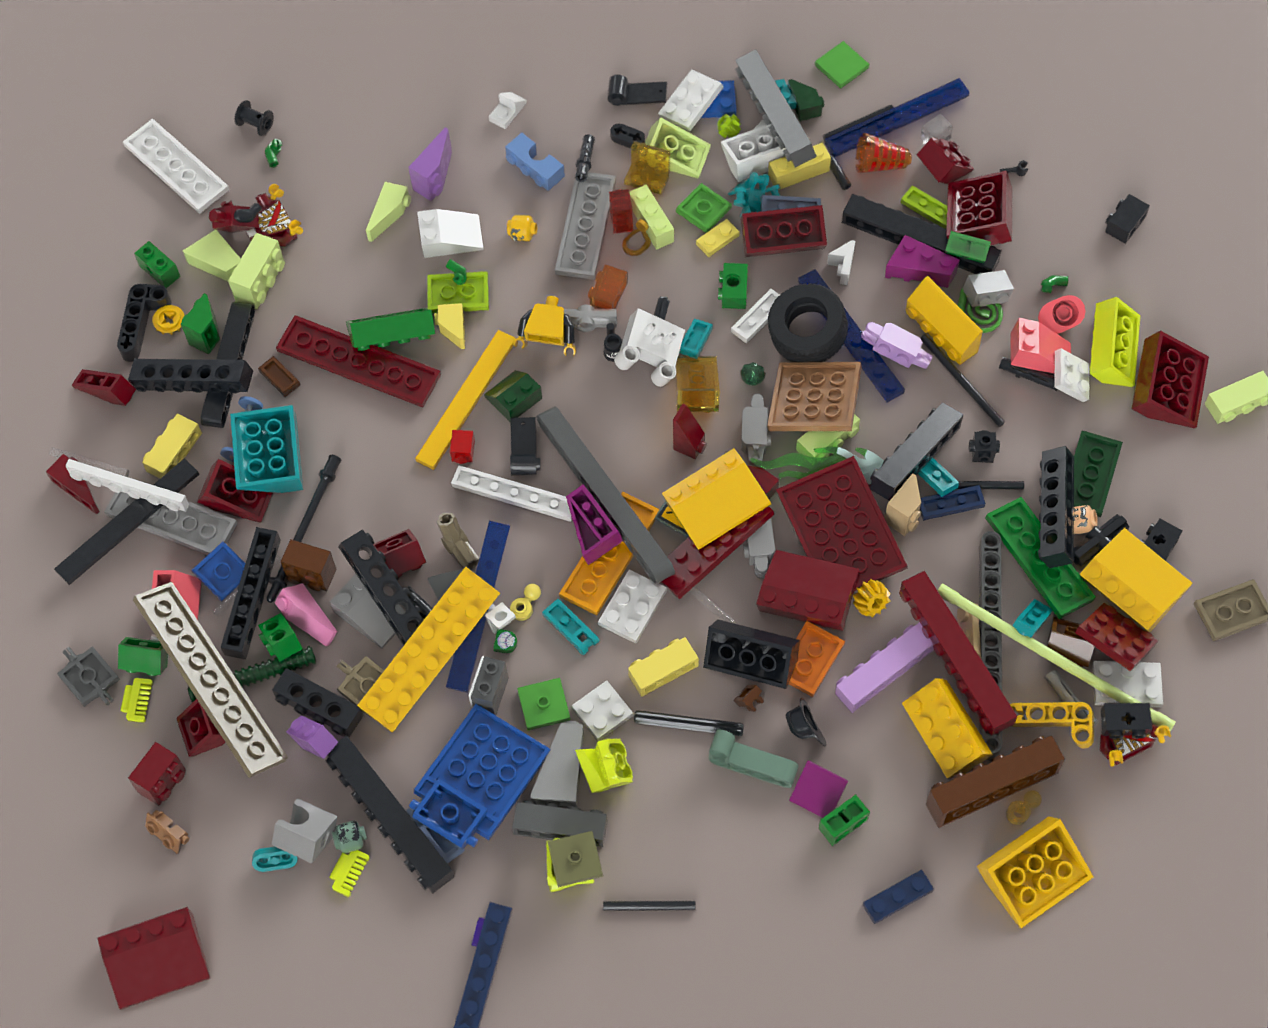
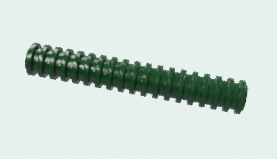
[187,646,316,703]

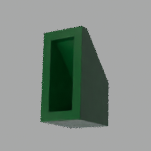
[788,79,824,122]

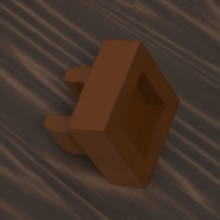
[733,685,764,712]

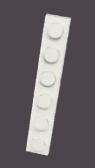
[66,459,189,512]
[451,465,572,522]

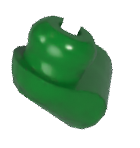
[265,139,282,168]
[446,259,467,285]
[1041,275,1068,293]

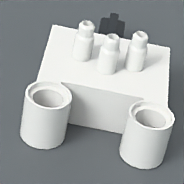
[615,296,685,387]

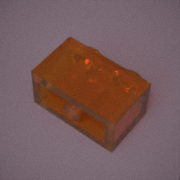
[588,264,628,309]

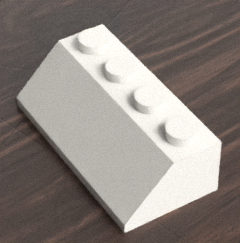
[721,125,809,182]

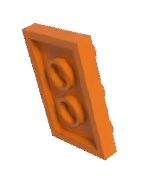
[789,621,845,697]

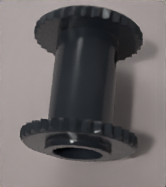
[234,100,274,136]

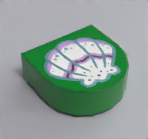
[493,629,517,653]

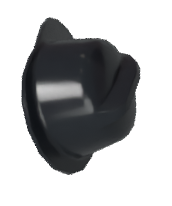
[785,698,826,746]

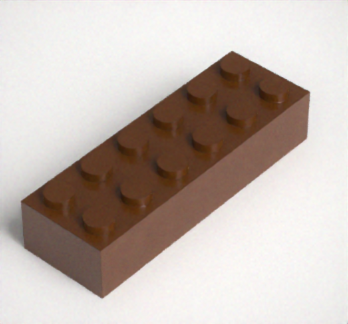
[926,735,1065,828]

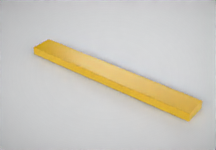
[415,330,516,470]

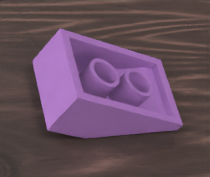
[408,127,452,201]

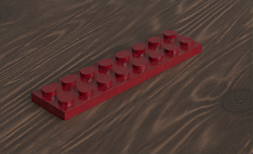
[276,315,441,408]

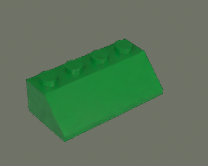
[346,308,435,351]

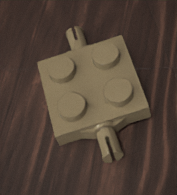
[336,656,384,718]

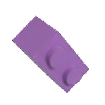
[286,716,338,759]

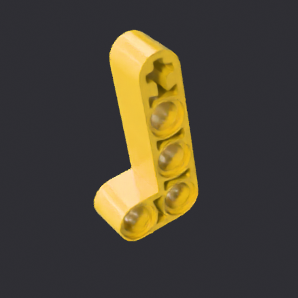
[1010,702,1094,749]

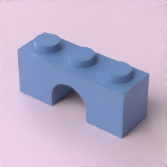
[505,133,565,191]

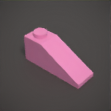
[275,584,338,646]

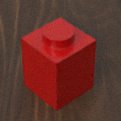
[450,430,475,464]

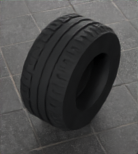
[768,283,848,362]

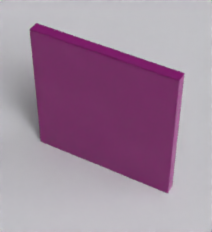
[789,760,849,818]

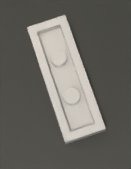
[731,289,779,344]

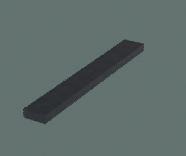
[54,458,200,585]

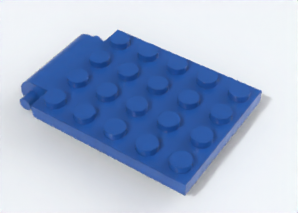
[409,704,551,849]

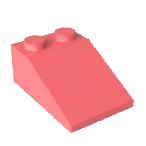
[1011,318,1071,374]

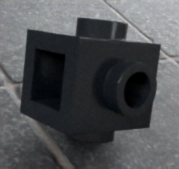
[969,430,1000,463]

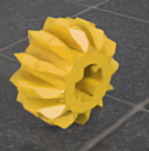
[853,579,891,618]

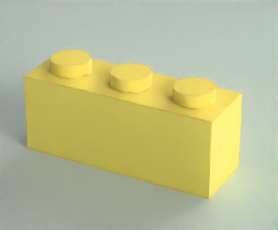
[768,142,831,190]
[142,413,202,479]
[628,637,699,697]

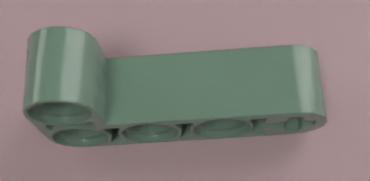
[709,730,799,788]

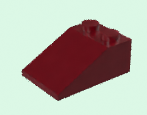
[197,459,273,523]

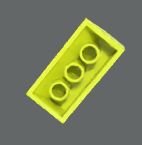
[1090,297,1140,387]

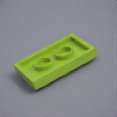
[427,271,489,313]

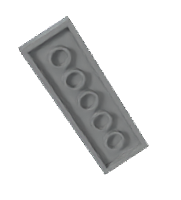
[555,172,616,280]
[104,491,238,555]

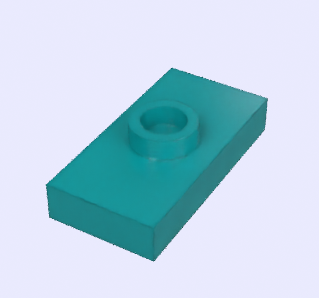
[679,318,713,359]

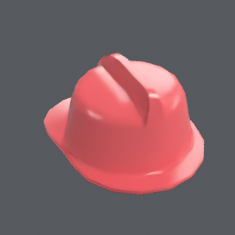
[1038,295,1086,334]

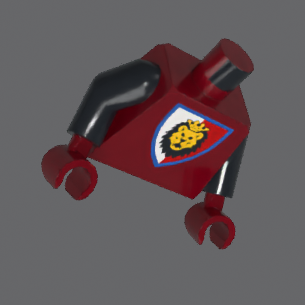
[209,193,270,233]

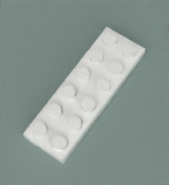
[123,119,229,214]

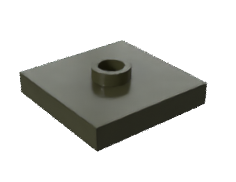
[547,831,603,887]

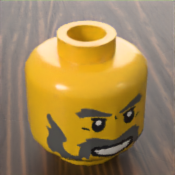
[507,215,538,241]

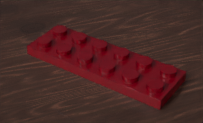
[661,506,775,600]

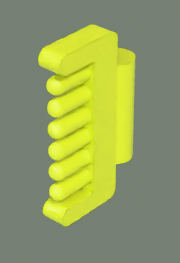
[120,678,153,722]
[329,850,370,897]

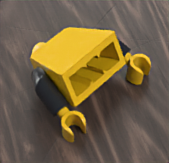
[513,296,577,356]

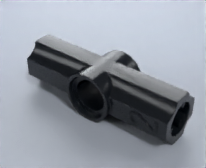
[1074,514,1130,566]

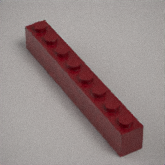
[899,570,1018,736]

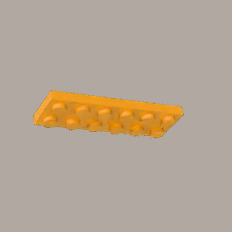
[559,491,660,616]

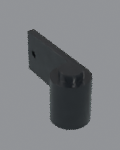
[608,74,668,106]
[510,417,541,476]

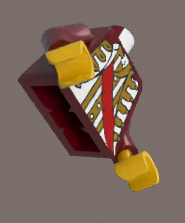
[246,184,303,247]
[1100,718,1171,767]

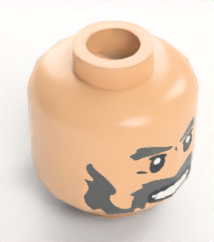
[1073,505,1098,534]

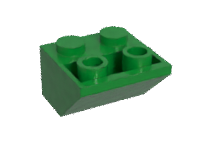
[181,293,220,355]

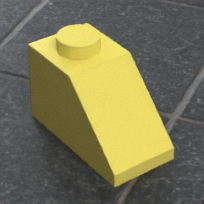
[434,303,465,349]

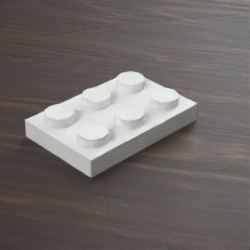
[658,69,723,131]
[598,570,667,644]
[1092,661,1163,707]

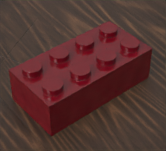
[740,205,827,258]

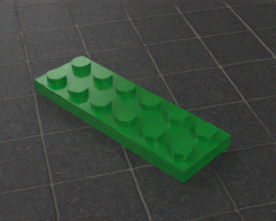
[985,497,1096,619]

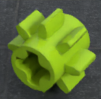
[717,114,741,139]

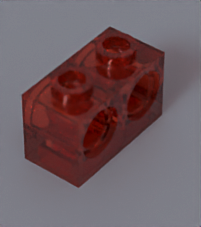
[609,189,633,234]

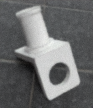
[485,602,516,634]

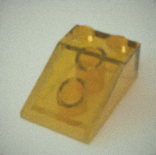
[675,356,720,413]

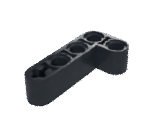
[117,284,171,362]

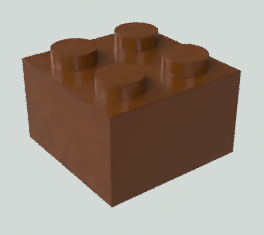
[280,539,337,592]

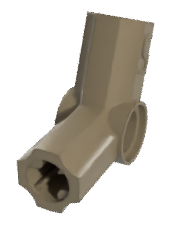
[437,512,480,570]

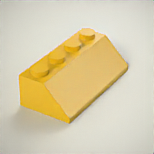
[906,276,983,365]

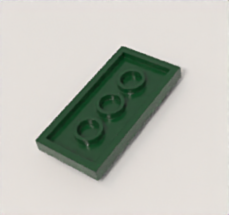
[1074,430,1123,518]

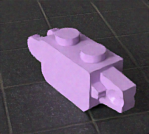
[861,322,933,369]

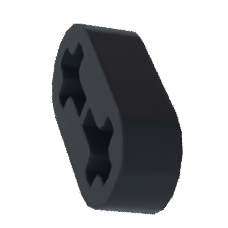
[610,123,645,150]

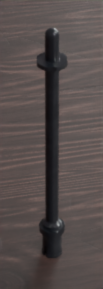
[266,454,342,603]

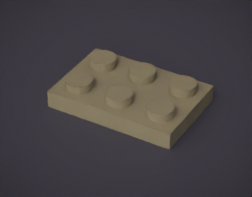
[1194,579,1268,642]

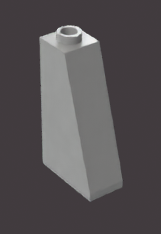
[530,721,584,808]

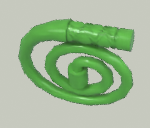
[957,288,1003,333]

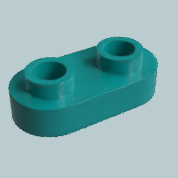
[252,846,298,872]

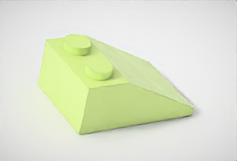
[639,117,711,178]

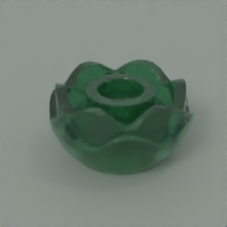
[740,362,766,386]

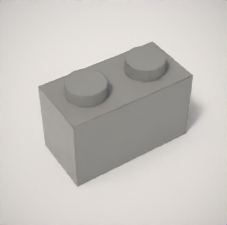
[962,270,1014,307]

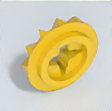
[152,305,185,335]

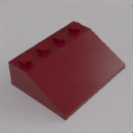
[946,171,1012,245]
[1132,330,1209,428]
[756,550,860,631]
[97,907,210,1010]

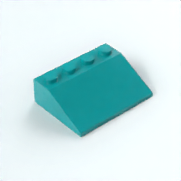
[230,405,304,493]

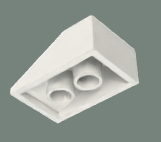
[417,209,483,258]

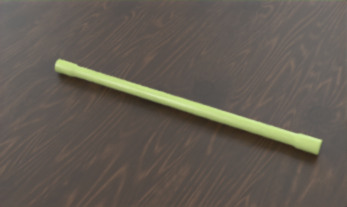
[938,583,1176,731]

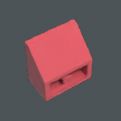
[152,570,202,620]

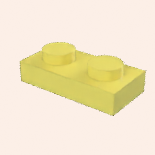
[696,219,740,257]

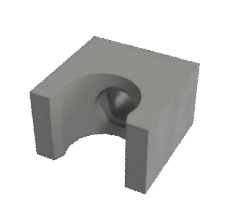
[272,798,337,863]

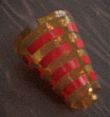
[855,133,912,173]

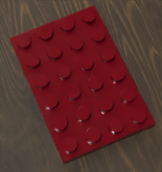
[776,456,908,592]

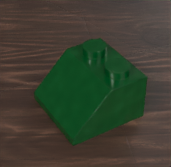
[484,370,542,423]

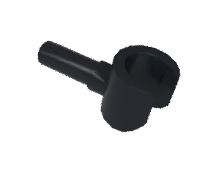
[1000,160,1028,176]

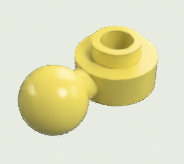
[510,584,541,621]

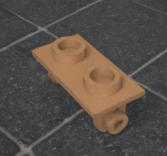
[145,810,190,854]

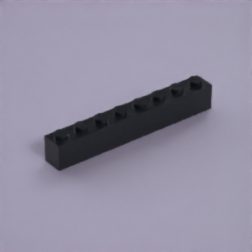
[842,194,1002,274]
[325,735,455,894]

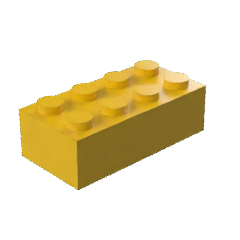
[902,678,993,779]

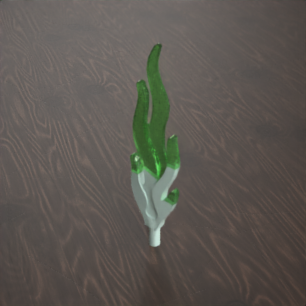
[750,446,884,485]

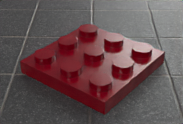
[1075,603,1159,672]

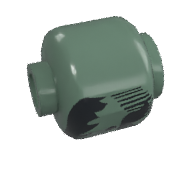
[332,820,367,853]

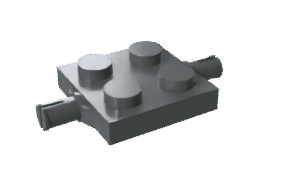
[57,646,120,707]

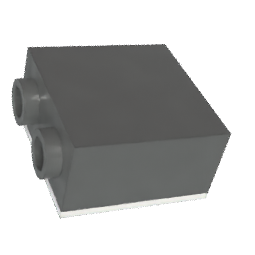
[469,656,509,715]

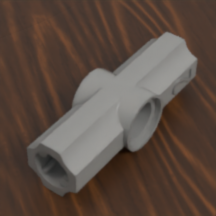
[564,305,617,332]

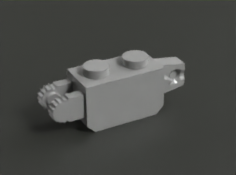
[741,394,771,465]
[743,519,775,579]

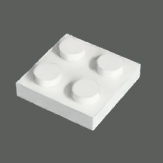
[1054,348,1090,402]
[571,680,634,741]

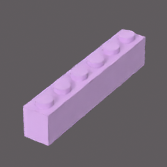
[835,622,934,713]

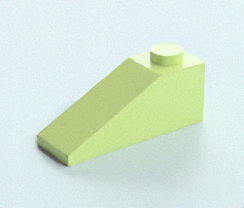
[366,182,411,242]

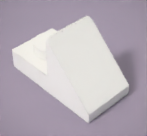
[489,92,527,129]
[827,240,855,285]

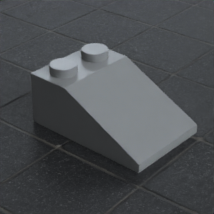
[330,574,406,649]

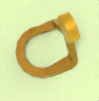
[622,219,651,256]

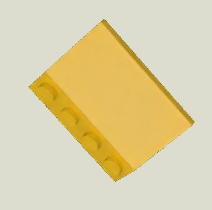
[662,448,771,550]
[1080,528,1193,632]
[976,816,1094,928]

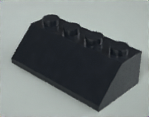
[703,619,800,689]

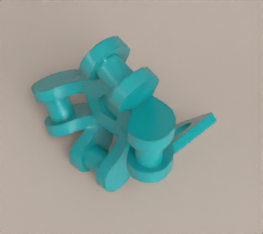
[728,172,780,218]

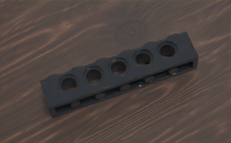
[128,359,254,393]
[1038,446,1074,569]
[220,527,281,660]
[338,529,423,645]

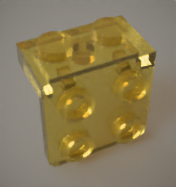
[624,142,671,195]

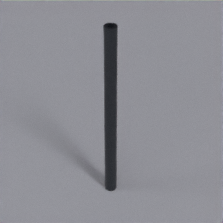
[920,334,1005,427]

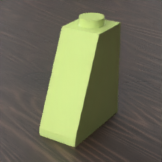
[183,230,241,281]

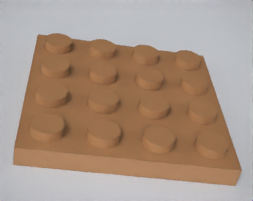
[767,362,862,431]

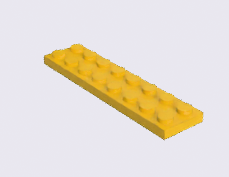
[357,567,500,733]

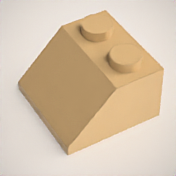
[885,473,921,536]

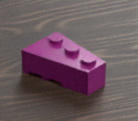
[885,235,959,288]
[566,484,623,565]

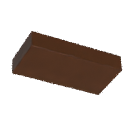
[258,356,301,397]

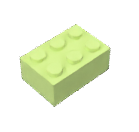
[228,233,285,310]

